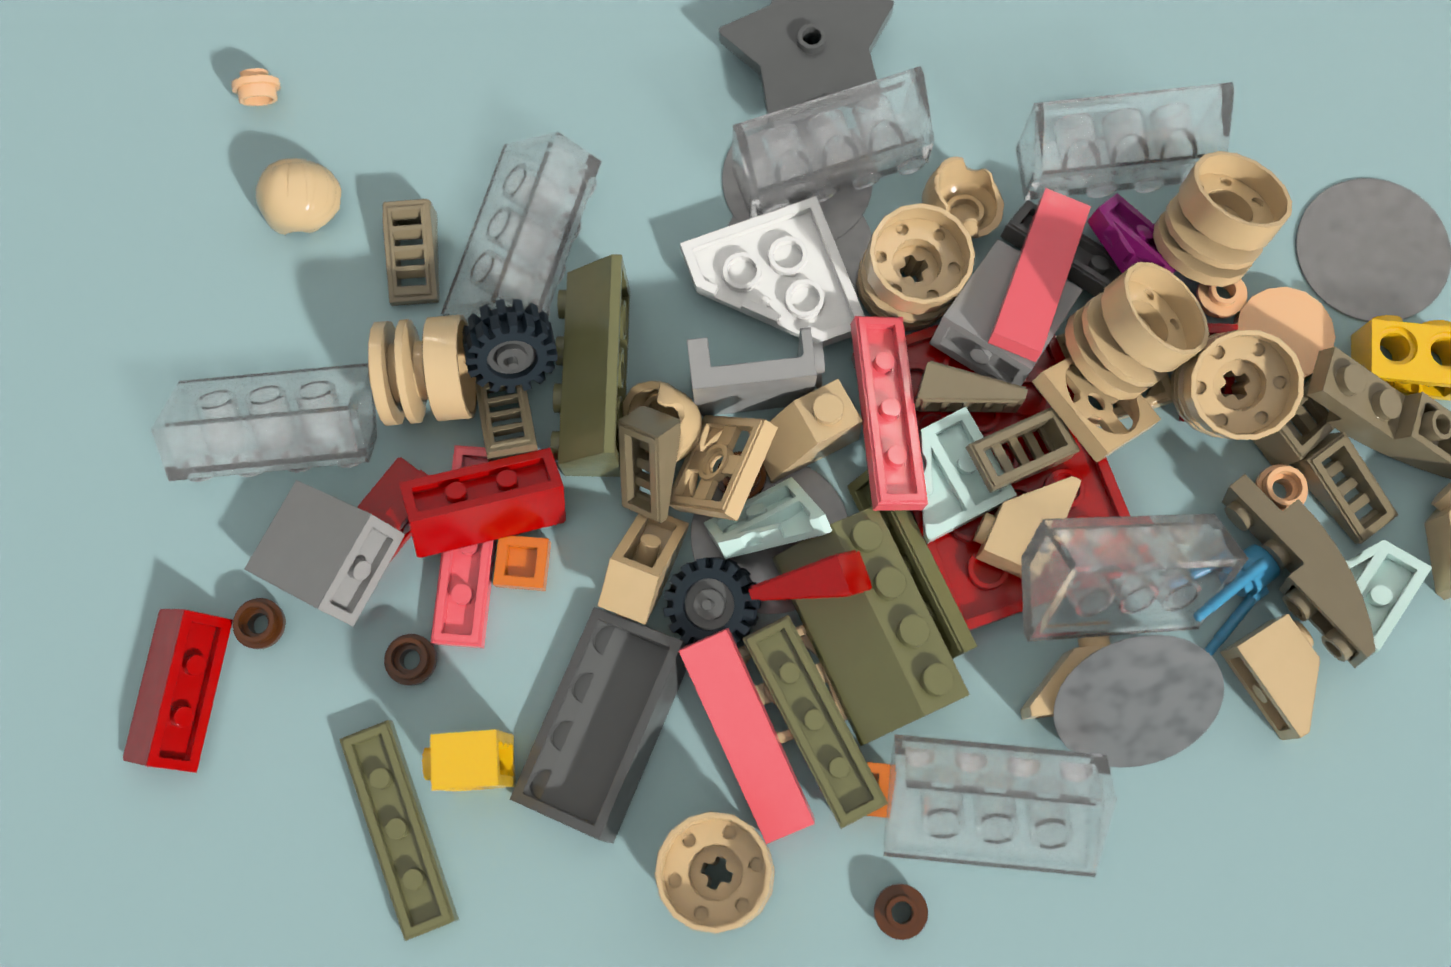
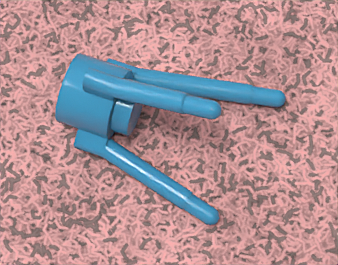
[1165,544,1280,656]

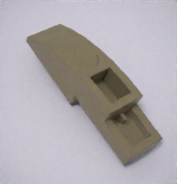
[1307,347,1451,479]
[1222,474,1376,668]

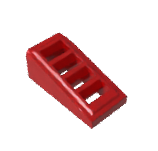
[748,550,872,601]

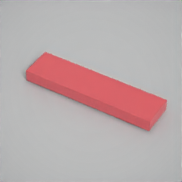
[988,188,1091,362]
[850,316,928,511]
[430,445,497,648]
[679,628,815,844]

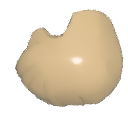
[922,157,1004,239]
[256,158,342,235]
[623,380,702,463]

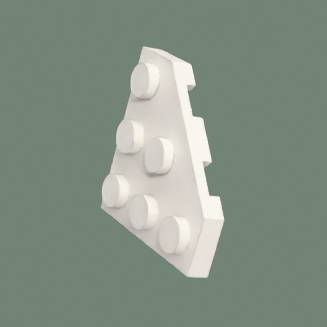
[680,196,865,347]

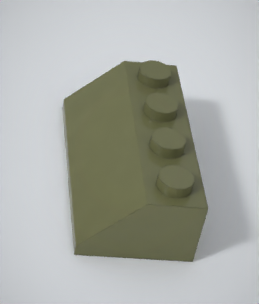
[550,254,630,477]
[772,507,970,746]

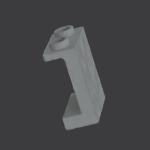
[929,239,1083,386]
[687,327,825,417]
[244,480,405,627]

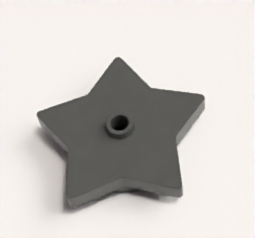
[719,0,894,128]

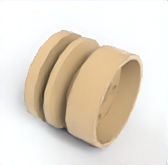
[1153,151,1292,287]
[856,203,975,331]
[1065,262,1209,400]
[368,315,477,426]
[1171,330,1304,440]
[655,812,775,933]

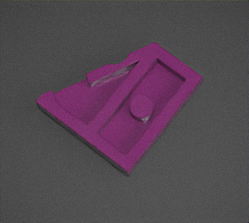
[1087,193,1177,274]

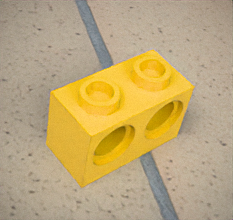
[1351,315,1451,401]
[422,729,516,792]

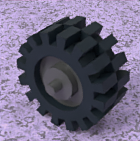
[462,299,558,393]
[663,557,761,646]

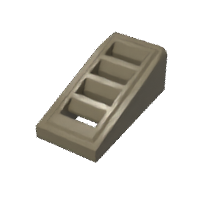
[382,199,439,306]
[914,361,1028,413]
[1253,379,1335,465]
[475,381,538,462]
[618,406,680,523]
[965,407,1080,493]
[1290,432,1398,544]

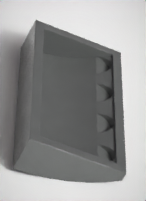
[510,607,687,844]

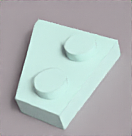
[919,407,1017,544]
[703,477,832,559]
[1345,540,1432,655]

